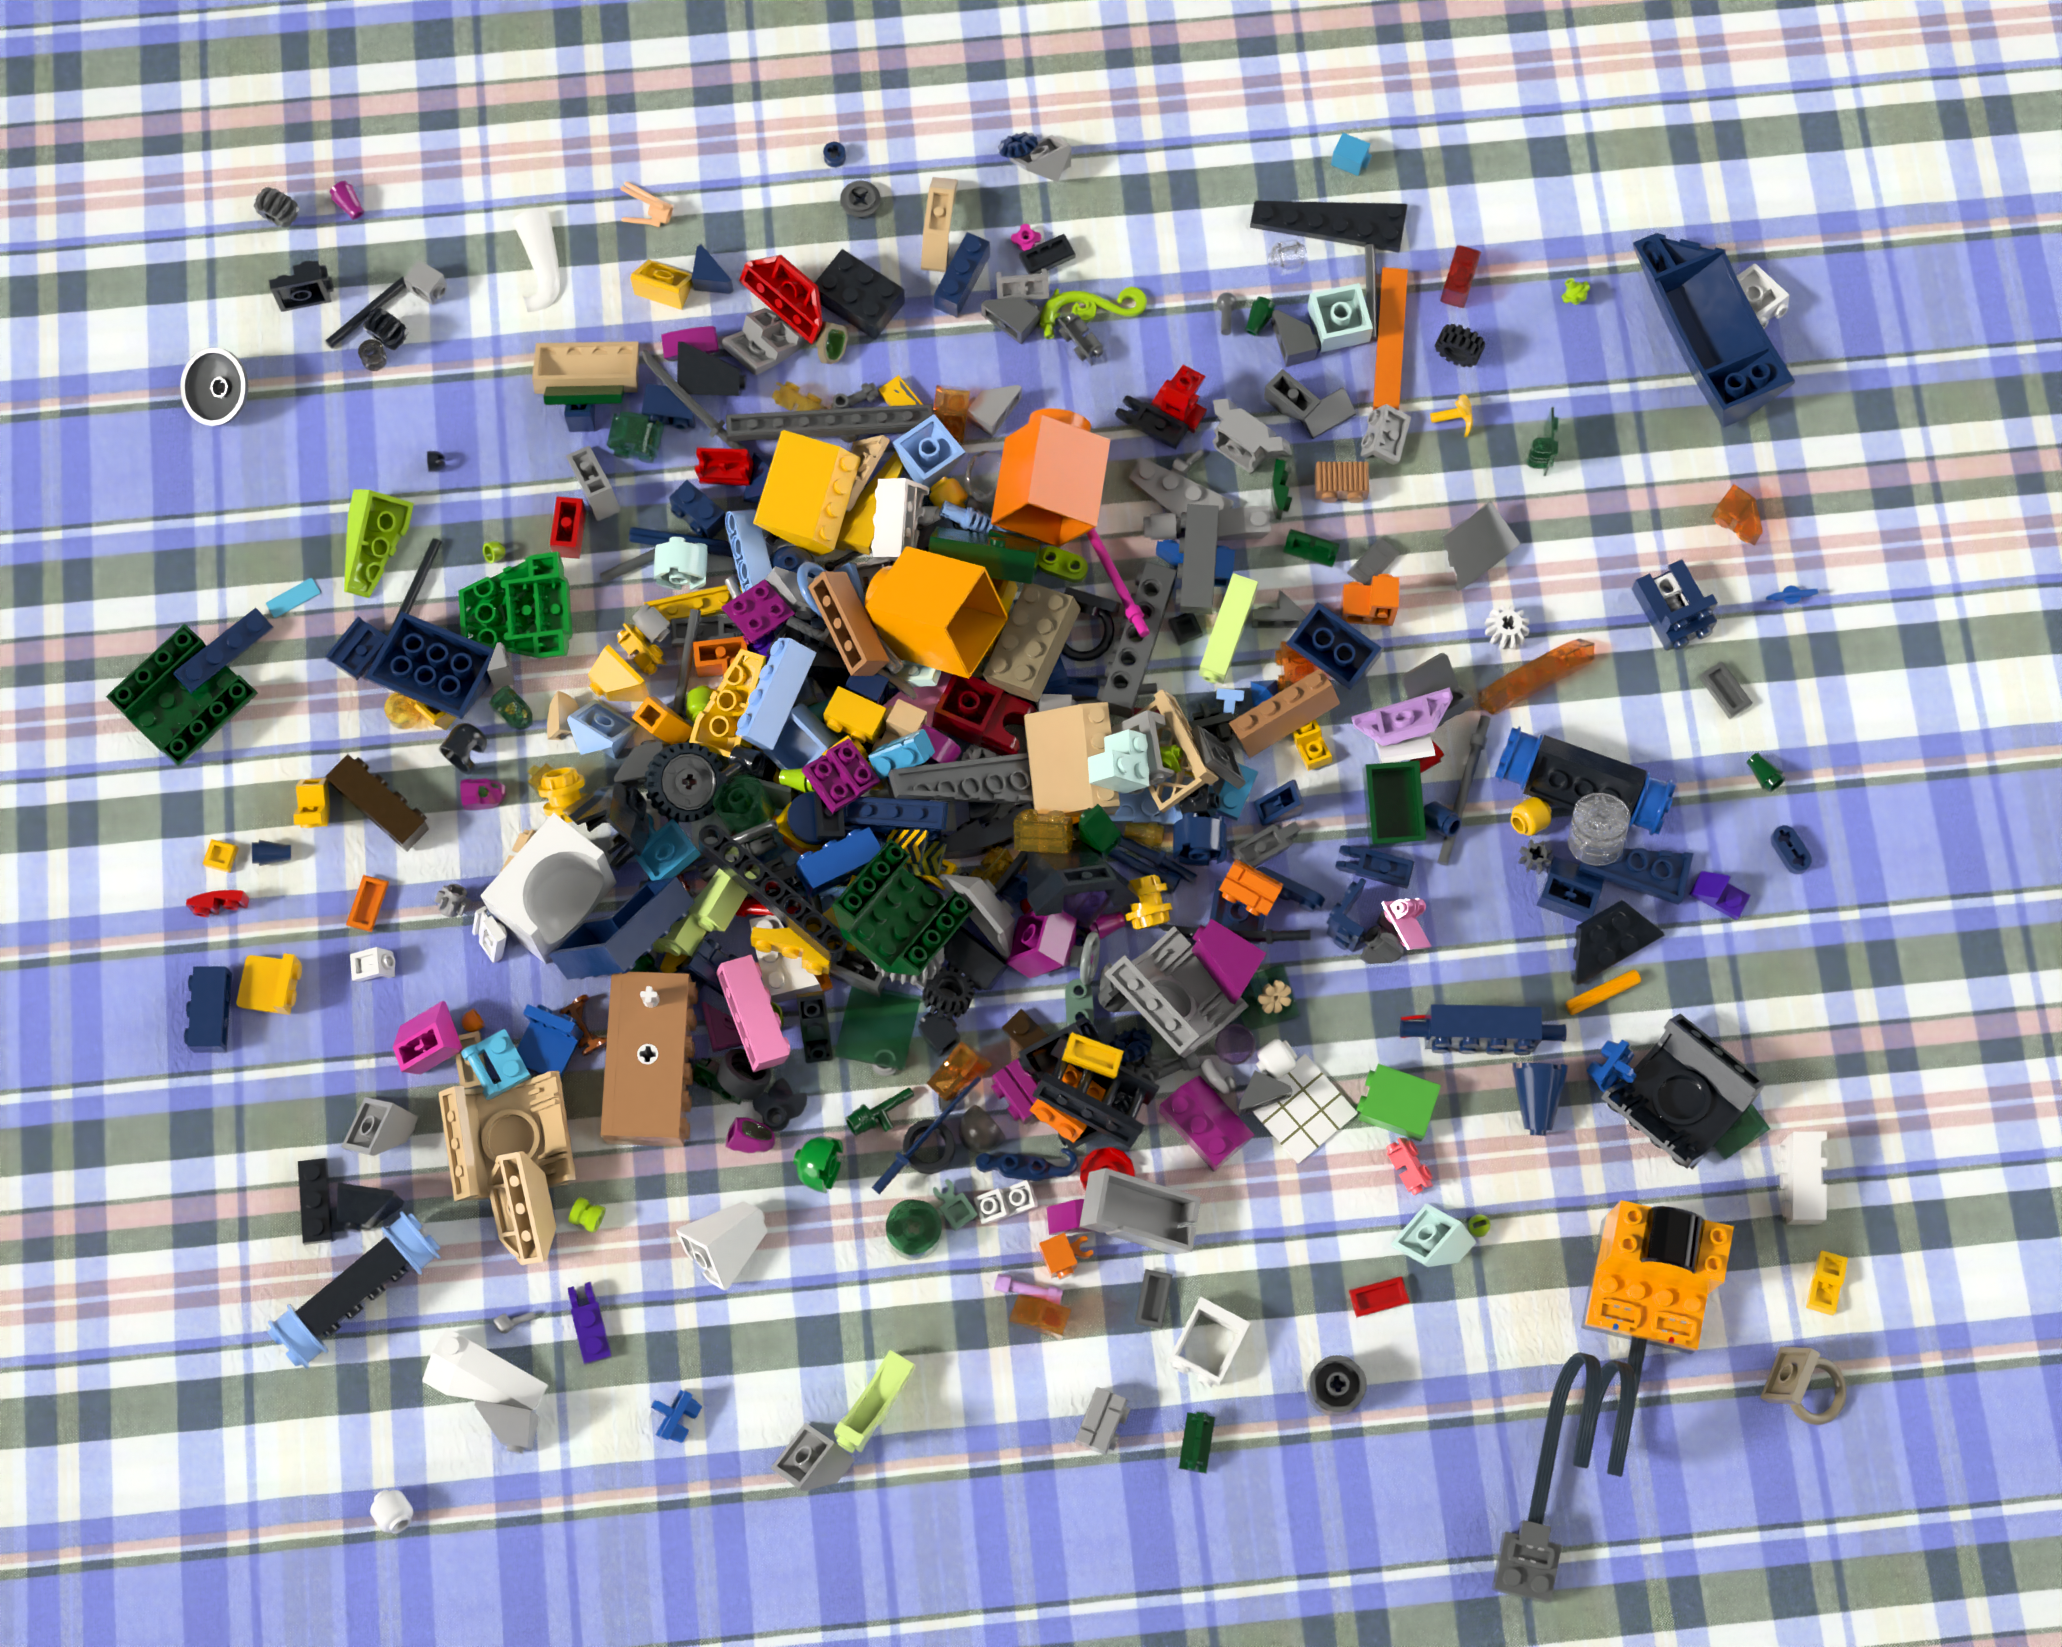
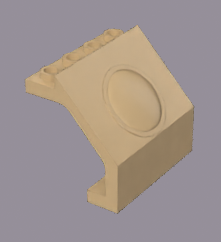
[438,1071,576,1201]

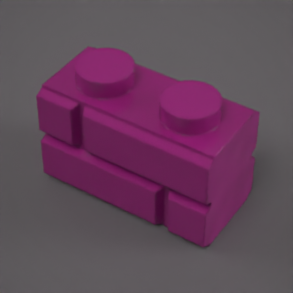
[991,1058,1038,1125]

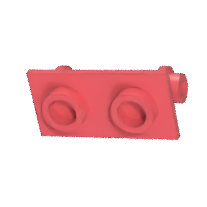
[1386,1138,1433,1195]

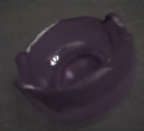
[1214,1023,1256,1066]

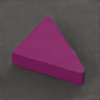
[702,1002,743,1052]

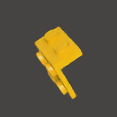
[236,953,302,1015]

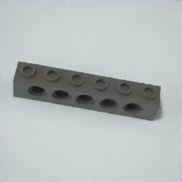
[1097,562,1177,719]

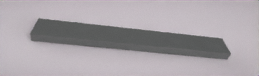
[726,404,933,441]

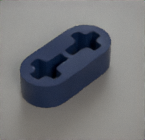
[1770,825,1812,874]

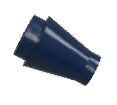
[252,840,291,866]

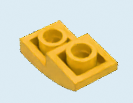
[1291,719,1332,771]

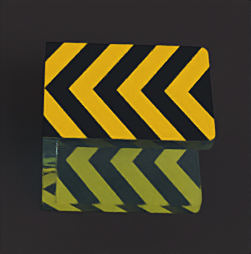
[886,830,946,876]

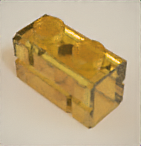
[1014,809,1073,853]

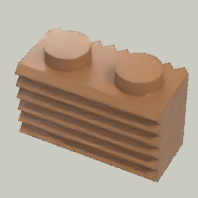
[1315,461,1369,503]

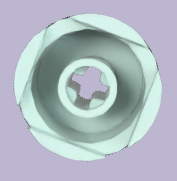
[654,537,708,590]

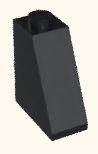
[677,342,746,396]

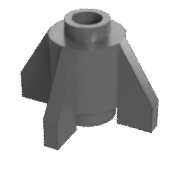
[1360,911,1404,964]
[1098,962,1138,1012]

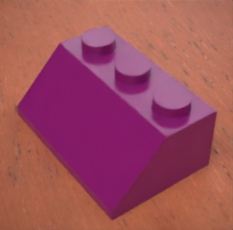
[1159,1075,1255,1172]

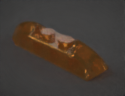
[1478,638,1595,715]

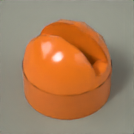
[461,1008,485,1032]

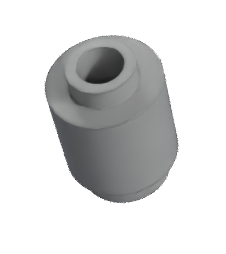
[1143,513,1181,540]
[632,603,671,642]

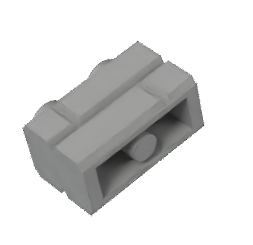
[1075,1387,1131,1455]

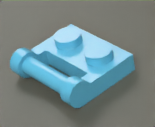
[461,1029,531,1100]

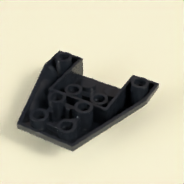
[1027,840,1140,916]

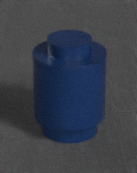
[1424,801,1462,837]

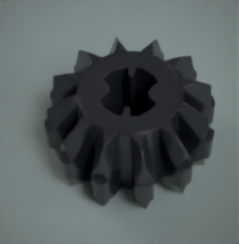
[363,308,409,350]

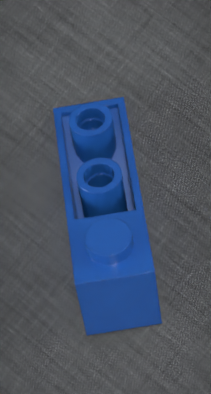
[1156,540,1235,588]

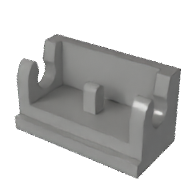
[996,269,1049,300]

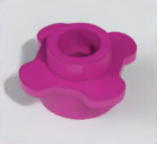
[1011,224,1041,251]

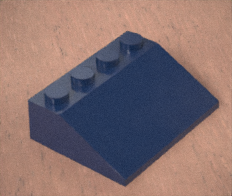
[365,611,495,719]

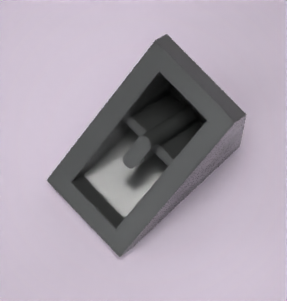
[1238,1070,1293,1116]

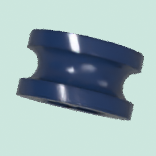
[823,141,846,168]

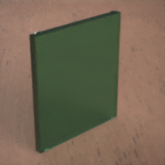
[834,986,921,1070]

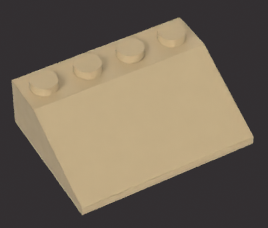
[1024,702,1120,820]

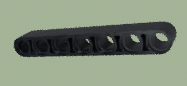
[699,824,847,962]

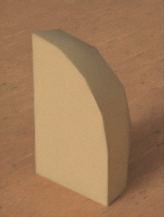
[547,691,580,740]

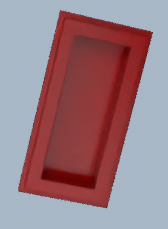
[1348,1276,1410,1318]

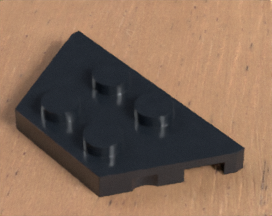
[1571,900,1665,986]

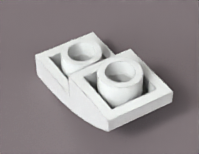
[974,1180,1039,1224]

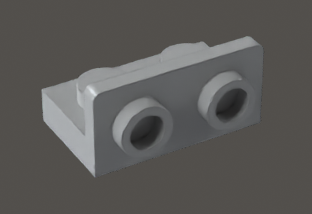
[1361,404,1411,465]

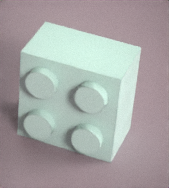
[1307,283,1373,353]

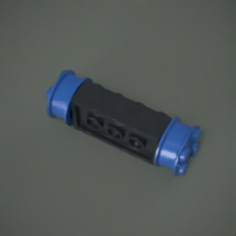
[1495,726,1676,836]

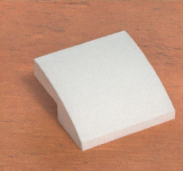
[1375,733,1435,763]

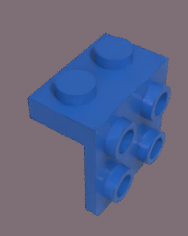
[516,1004,584,1079]

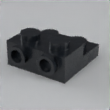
[269,261,334,312]

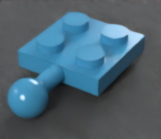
[634,813,701,881]

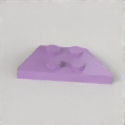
[1351,687,1453,746]

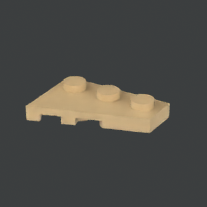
[845,435,890,513]

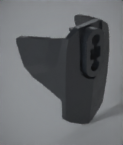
[562,782,649,871]

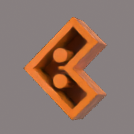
[1341,574,1400,626]
[693,636,748,679]

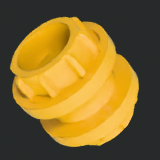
[538,767,587,823]
[1125,875,1173,930]

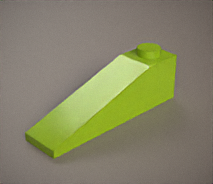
[344,489,414,598]

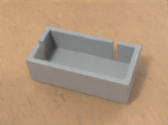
[1079,1168,1201,1255]

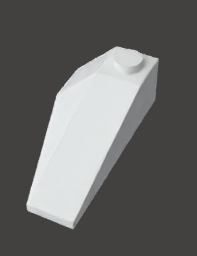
[422,1328,549,1411]

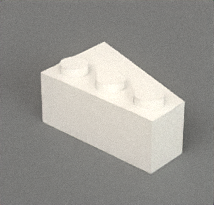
[1778,1132,1827,1225]

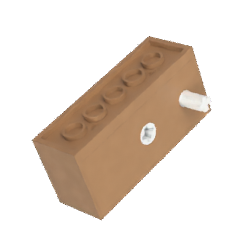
[600,972,698,1147]

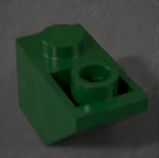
[1079,804,1121,860]

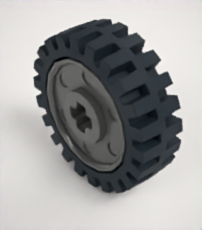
[644,742,727,822]

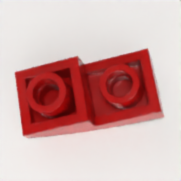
[186,890,249,917]

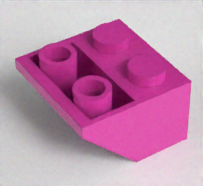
[393,1001,463,1075]

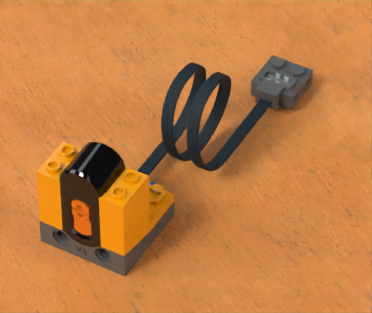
[1491,1200,1734,1604]

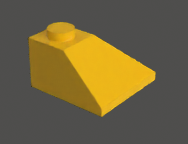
[588,644,649,702]

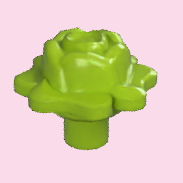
[1561,278,1590,305]

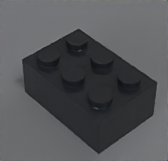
[815,249,905,340]

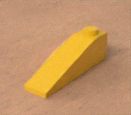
[689,649,767,757]

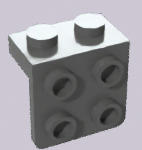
[1401,653,1475,728]

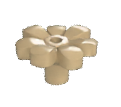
[1258,980,1291,1014]

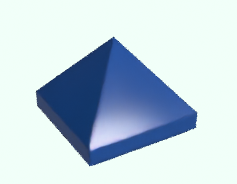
[1250,680,1278,708]

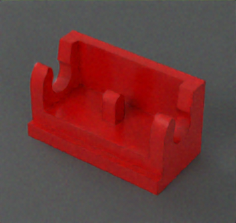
[695,447,754,486]

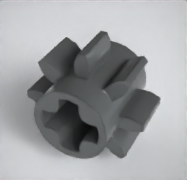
[1518,839,1552,874]

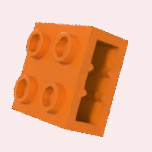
[1029,1064,1106,1143]

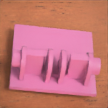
[1382,898,1432,950]

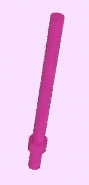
[1086,528,1150,637]

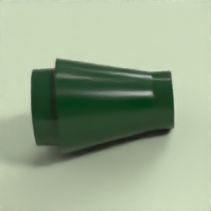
[1245,296,1276,337]
[1746,752,1785,792]

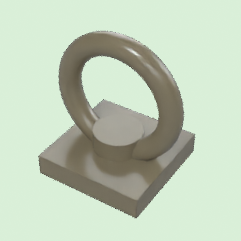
[1760,1347,1847,1425]

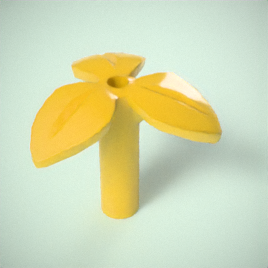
[1430,394,1473,437]

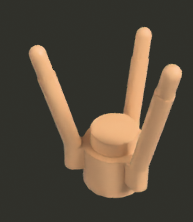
[621,181,673,228]

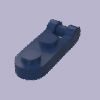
[1256,866,1325,912]

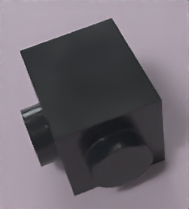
[918,1012,960,1057]

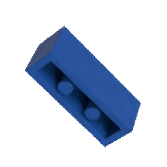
[795,827,881,898]

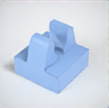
[1216,688,1244,714]

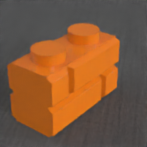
[1219,859,1283,916]

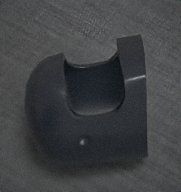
[439,723,487,775]

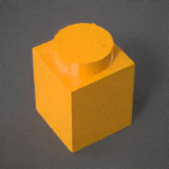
[865,546,1009,679]

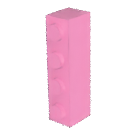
[716,955,790,1073]

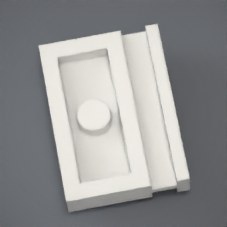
[472,906,507,963]

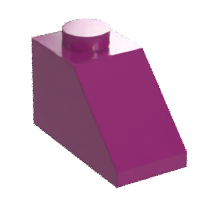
[1047,1199,1095,1235]

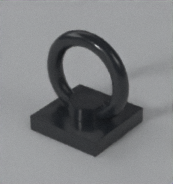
[1061,587,1121,662]

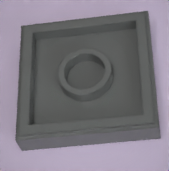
[1191,725,1246,789]

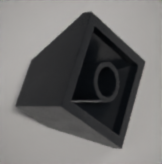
[337,1183,404,1233]

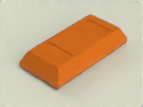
[346,875,389,932]

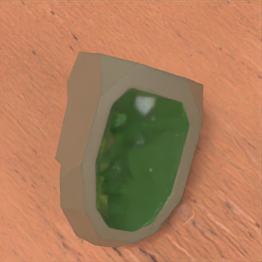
[816,321,848,365]

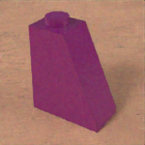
[1192,919,1267,1005]

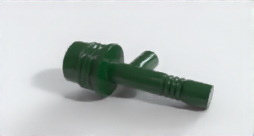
[845,1087,914,1136]

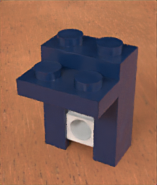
[1632,559,1718,651]

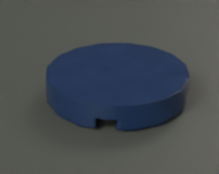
[787,791,828,845]

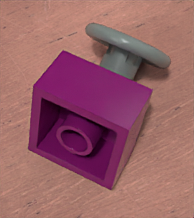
[1005,910,1100,985]

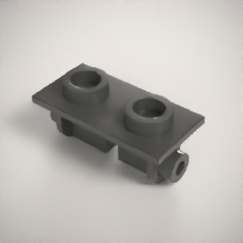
[1058,313,1104,366]

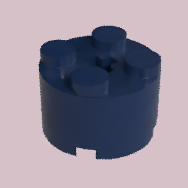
[1173,813,1227,866]

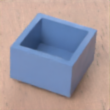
[760,703,840,770]

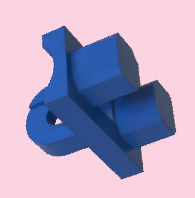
[1587,1040,1636,1093]
[651,1390,702,1443]

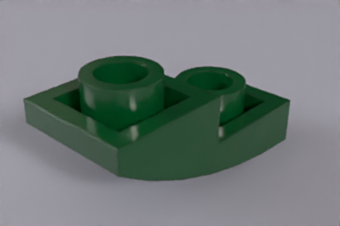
[1271,459,1292,520]

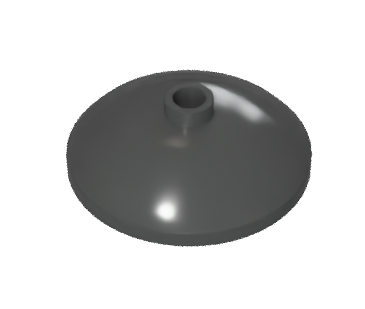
[180,348,248,426]

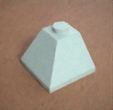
[1391,1203,1476,1267]

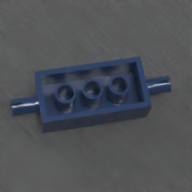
[1399,1004,1567,1056]

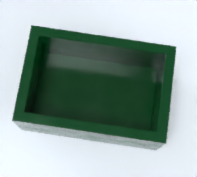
[1362,761,1426,849]

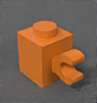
[1039,1232,1094,1279]

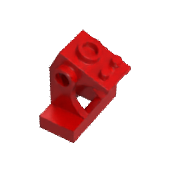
[1151,364,1207,434]

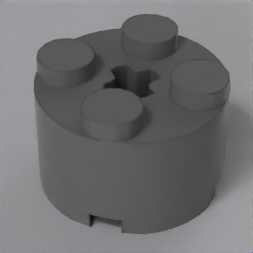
[1307,1355,1367,1416]

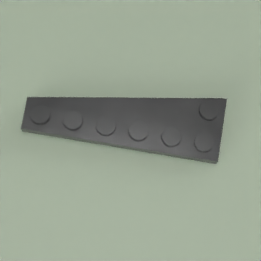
[888,753,1034,804]

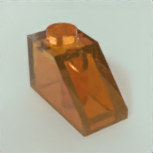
[926,1041,992,1101]

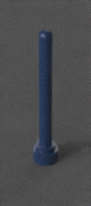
[1063,824,1181,895]

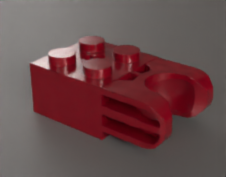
[932,674,1037,756]

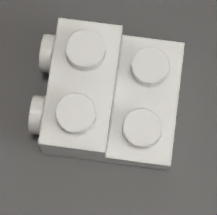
[1737,263,1790,329]

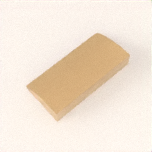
[532,341,639,394]

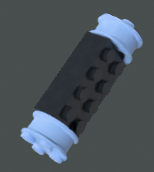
[267,1211,441,1369]

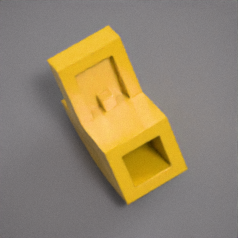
[293,778,330,828]

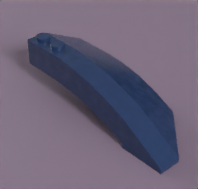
[1633,233,1795,428]

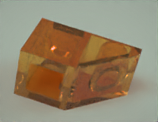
[933,385,970,443]
[1711,484,1763,546]
[1009,1294,1071,1341]

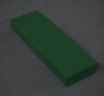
[543,385,624,405]

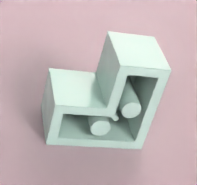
[1088,729,1149,794]

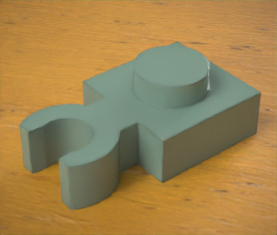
[933,1179,978,1232]

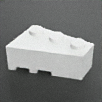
[871,478,930,561]
[749,915,822,1003]

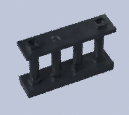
[1032,1034,1160,1148]

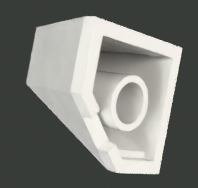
[676,1201,768,1291]

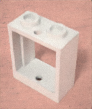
[1168,1297,1251,1388]

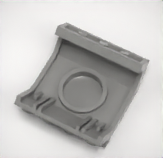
[1105,926,1249,1058]

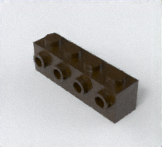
[325,754,429,852]

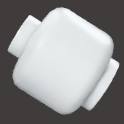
[1256,1039,1298,1080]
[370,1490,414,1534]

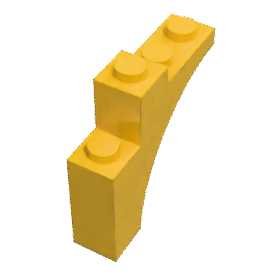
[751,875,857,975]

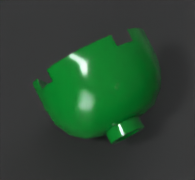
[793,1136,843,1194]

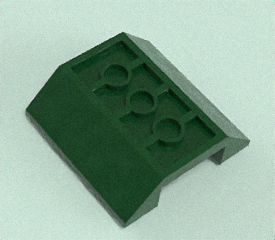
[106,623,258,767]
[832,839,975,976]

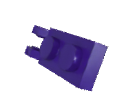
[568,1281,612,1365]

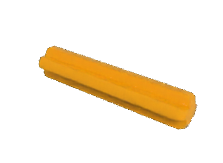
[1565,969,1641,1015]

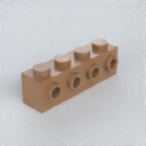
[808,571,889,676]
[1229,668,1340,758]

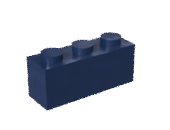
[934,232,990,318]
[184,966,232,1053]

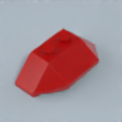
[739,255,822,344]

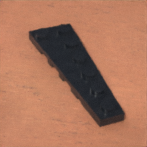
[1250,201,1408,253]

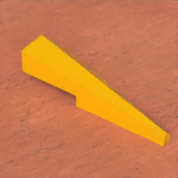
[835,451,904,556]

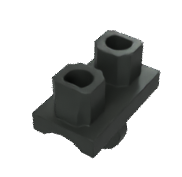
[1188,702,1234,742]

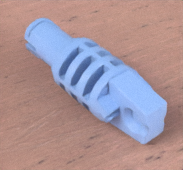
[939,500,1010,534]

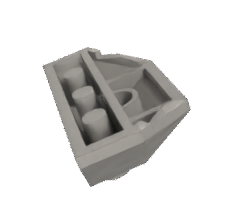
[937,874,1015,961]

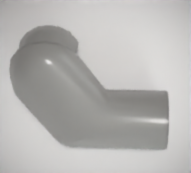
[1200,1059,1237,1094]

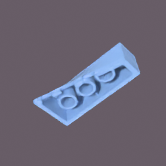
[735,638,816,750]

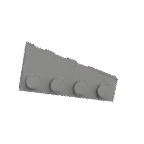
[1129,457,1234,519]

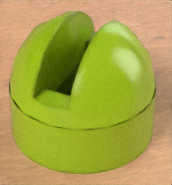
[483,541,505,563]
[1467,1214,1491,1238]

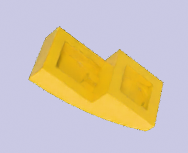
[1806,1250,1848,1316]

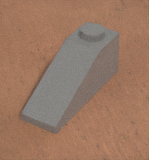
[566,445,621,521]
[1217,506,1271,541]

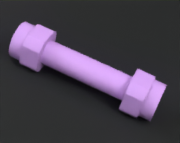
[994,1273,1063,1306]

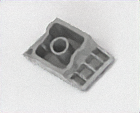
[1212,398,1291,474]

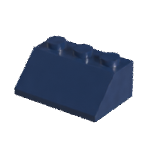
[1286,602,1382,690]

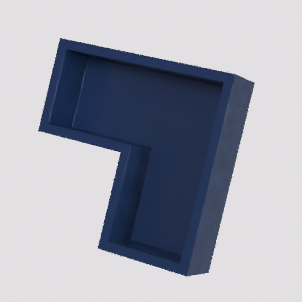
[548,877,695,980]

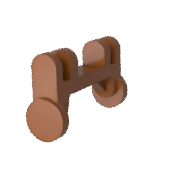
[559,994,607,1056]

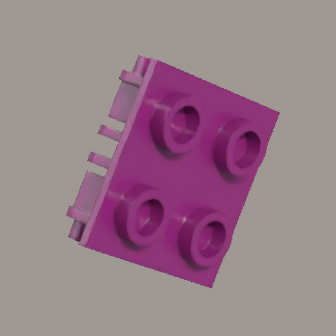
[721,579,795,645]

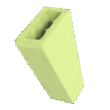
[1199,573,1258,684]

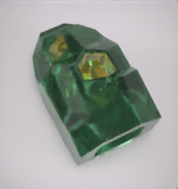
[489,685,533,730]

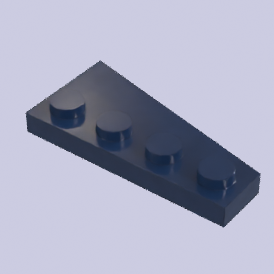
[1579,844,1694,905]

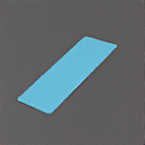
[266,578,321,618]

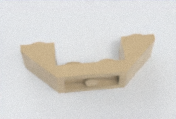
[921,177,958,272]

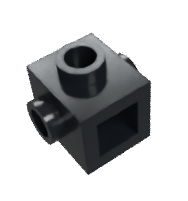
[1180,783,1220,817]

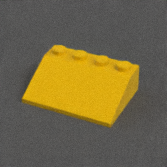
[753,430,861,557]

